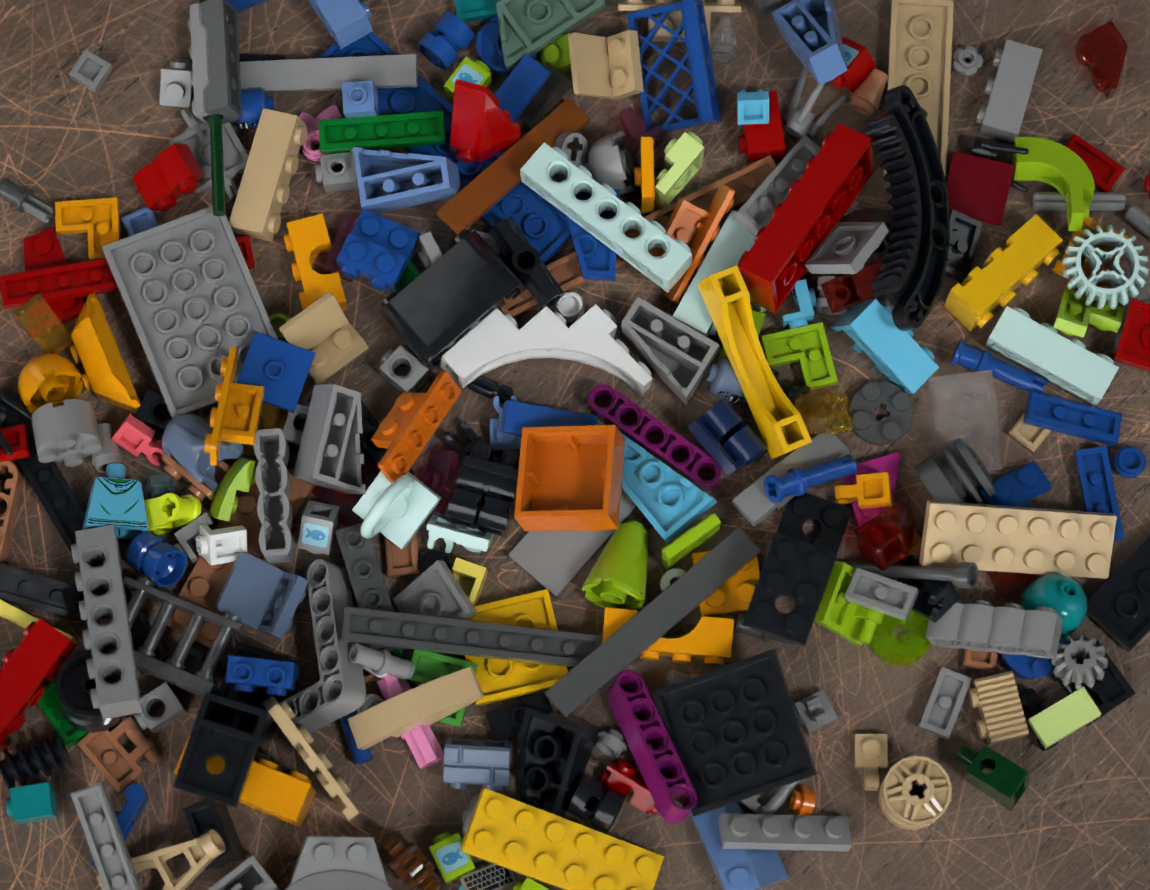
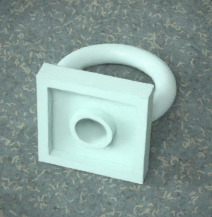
[352,471,442,549]

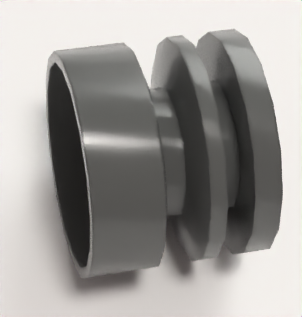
[913,437,997,504]

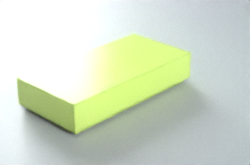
[1028,687,1102,749]

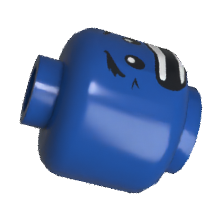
[232,87,275,130]

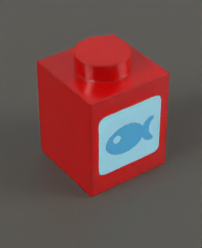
[828,37,876,93]

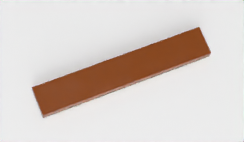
[437,98,590,235]

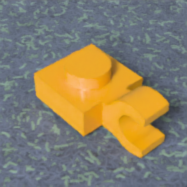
[834,472,892,509]

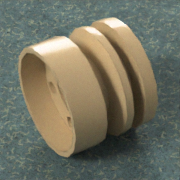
[878,756,952,830]

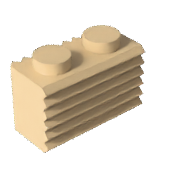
[968,671,1029,746]

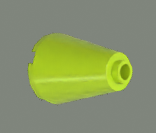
[582,520,648,612]

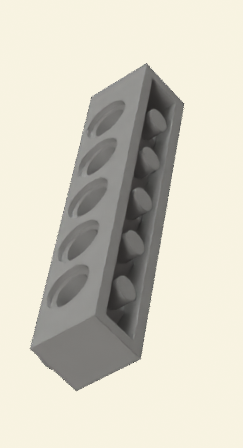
[71,525,142,719]

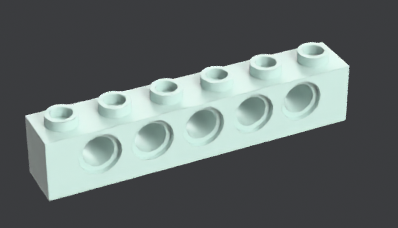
[520,142,692,293]

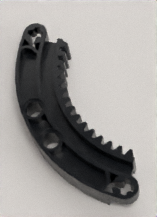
[865,85,950,331]

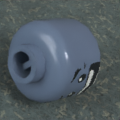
[705,357,745,403]

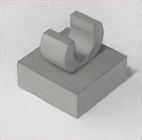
[794,689,838,734]

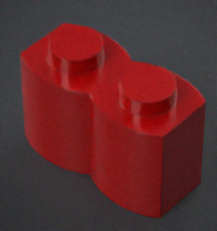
[132,144,205,212]

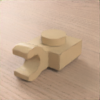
[854,734,888,791]

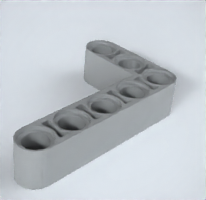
[276,559,366,734]

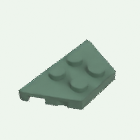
[496,0,606,71]

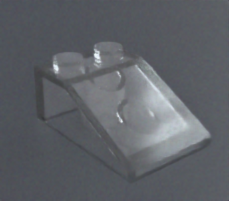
[925,370,1002,472]

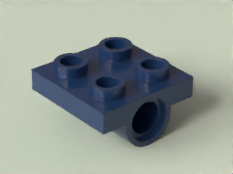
[688,398,768,476]

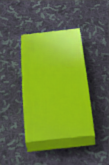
[209,457,256,521]

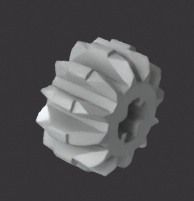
[1051,633,1108,690]

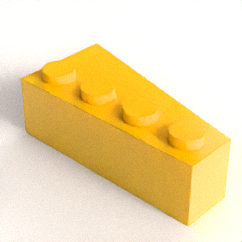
[944,214,1063,332]

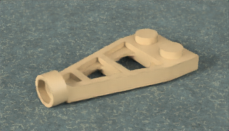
[96,829,226,890]

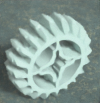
[1062,224,1149,309]

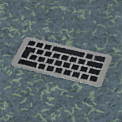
[460,864,517,890]

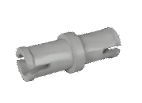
[348,643,414,681]

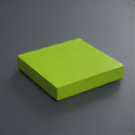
[661,513,721,571]

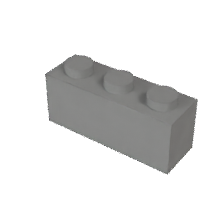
[976,39,1043,142]

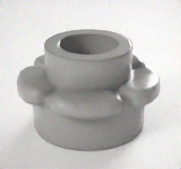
[953,46,983,76]
[596,729,627,758]

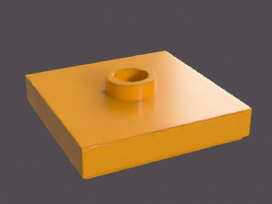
[634,137,655,216]

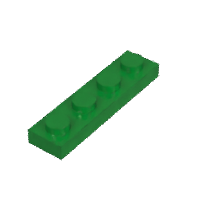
[318,111,446,154]

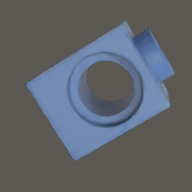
[342,80,379,118]

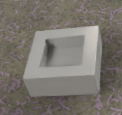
[69,49,113,93]

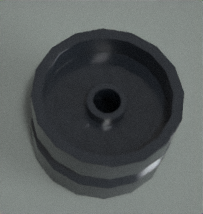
[55,650,124,733]

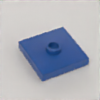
[237,332,315,414]

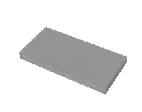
[508,487,637,598]

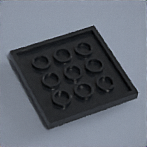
[652,649,818,817]

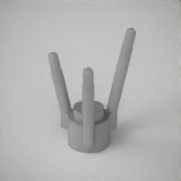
[783,66,847,139]

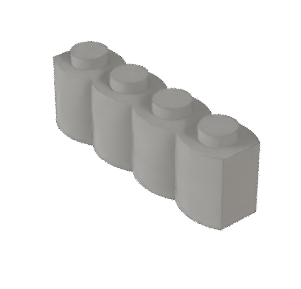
[254,428,295,564]
[926,600,1063,659]

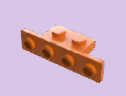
[651,184,735,303]
[371,371,461,484]

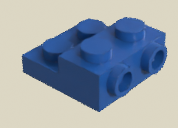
[336,209,421,291]
[226,656,300,696]

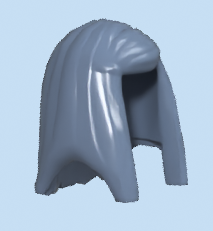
[162,414,244,492]

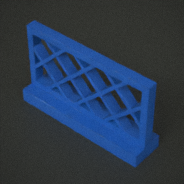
[627,0,722,136]

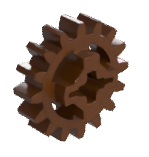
[382,834,441,890]

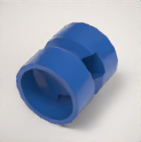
[417,11,475,71]
[127,531,187,588]

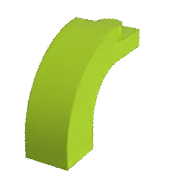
[1012,137,1095,231]

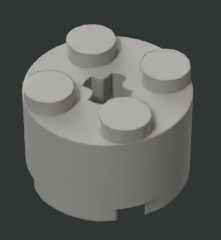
[32,399,102,467]

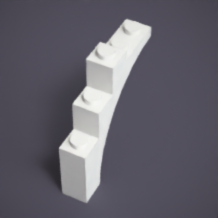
[440,304,653,397]

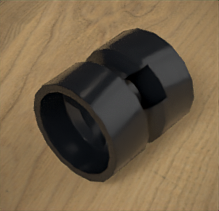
[567,774,627,833]

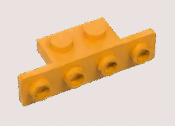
[204,346,264,466]

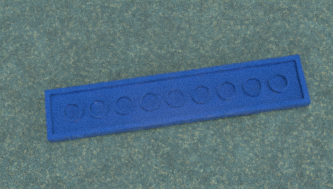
[319,32,571,267]

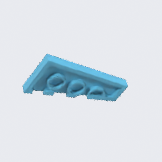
[621,433,717,544]

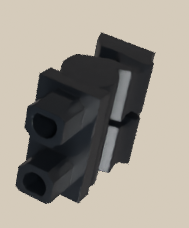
[445,441,520,538]

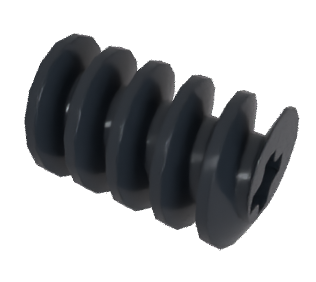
[0,730,71,790]

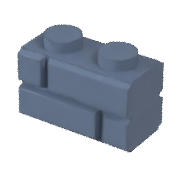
[443,738,511,791]

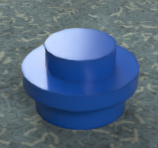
[1113,446,1146,478]

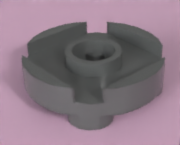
[848,381,913,446]

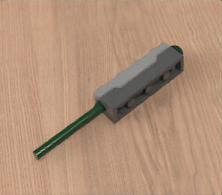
[188,0,243,217]

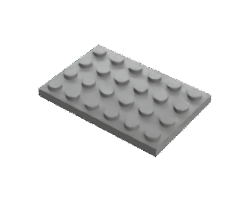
[102,206,278,419]

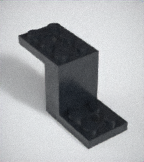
[742,493,853,647]
[173,642,298,808]

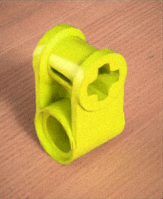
[144,493,201,535]

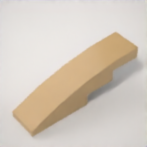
[348,667,484,750]

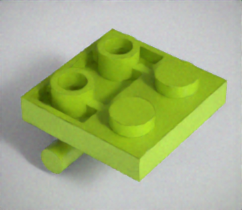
[814,561,884,646]

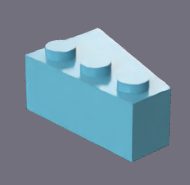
[830,299,939,394]

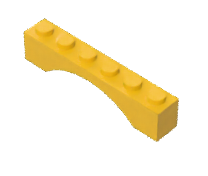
[697,265,812,460]

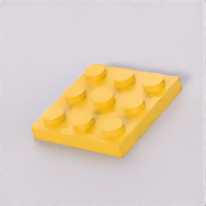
[464,589,568,706]

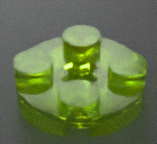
[869,610,931,667]

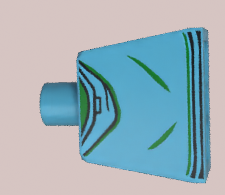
[82,463,148,539]

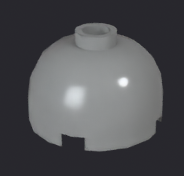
[585,131,639,195]

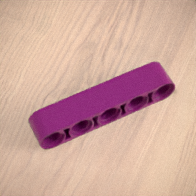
[589,384,721,492]
[607,670,697,824]

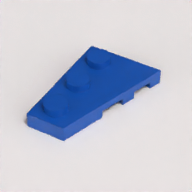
[565,189,620,281]

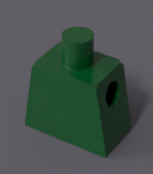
[954,744,1029,812]

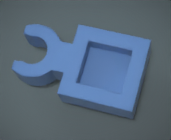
[490,395,521,450]

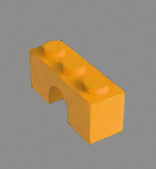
[283,213,348,311]

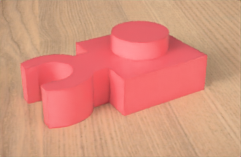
[111,414,164,466]

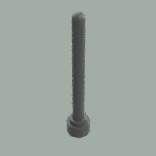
[845,562,978,589]

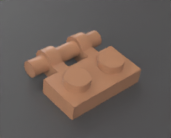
[77,715,162,794]

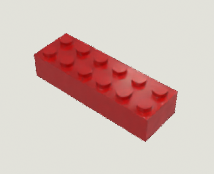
[738,123,875,314]

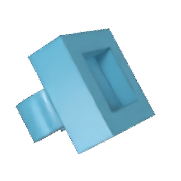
[737,89,769,125]

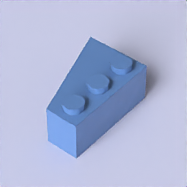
[307,0,373,49]
[771,0,848,86]
[353,147,461,214]

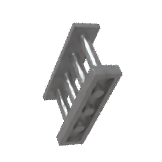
[104,576,248,697]

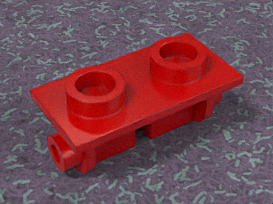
[600,759,658,815]

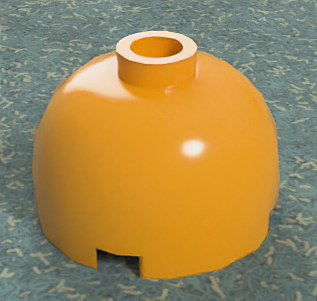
[18,354,84,414]

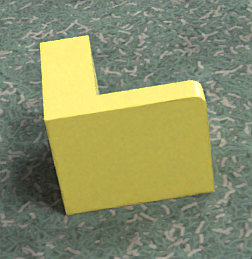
[452,557,488,606]

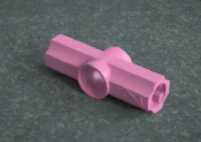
[377,675,444,770]

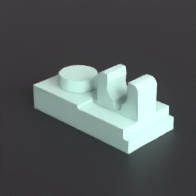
[426,514,494,554]

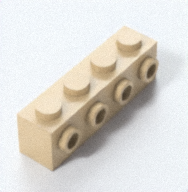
[229,108,307,242]

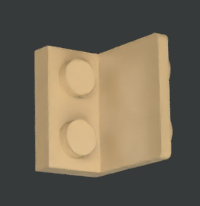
[568,30,644,100]
[279,292,368,385]

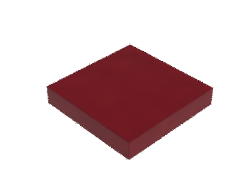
[946,152,1015,226]

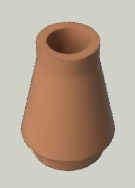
[849,69,889,117]

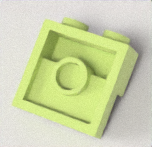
[654,132,705,210]

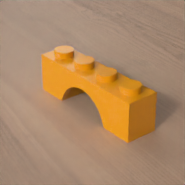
[602,607,734,667]

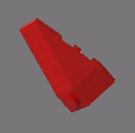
[450,79,522,163]

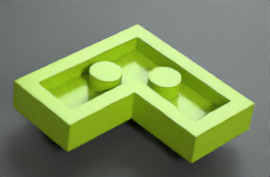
[1053,287,1125,338]
[761,322,838,391]

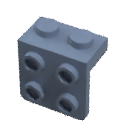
[215,552,309,639]

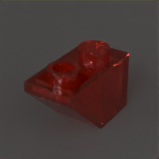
[1075,20,1128,99]
[820,258,882,314]
[854,497,916,571]

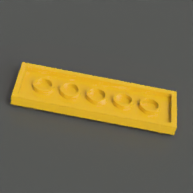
[460,788,664,890]

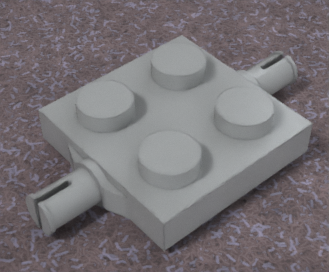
[168,107,248,202]

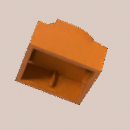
[514,425,625,531]

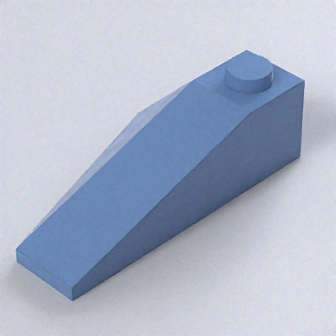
[690,803,788,890]

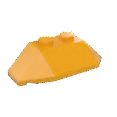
[69,292,141,414]

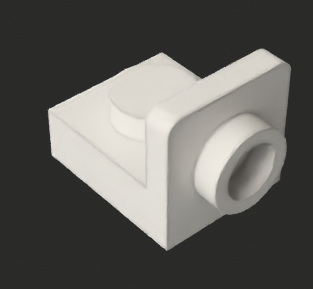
[196,524,247,565]

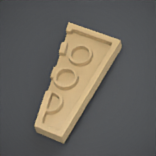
[262,695,359,821]

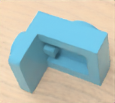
[781,279,817,329]

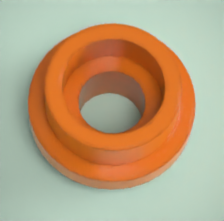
[790,785,816,816]

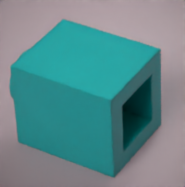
[6,782,58,824]

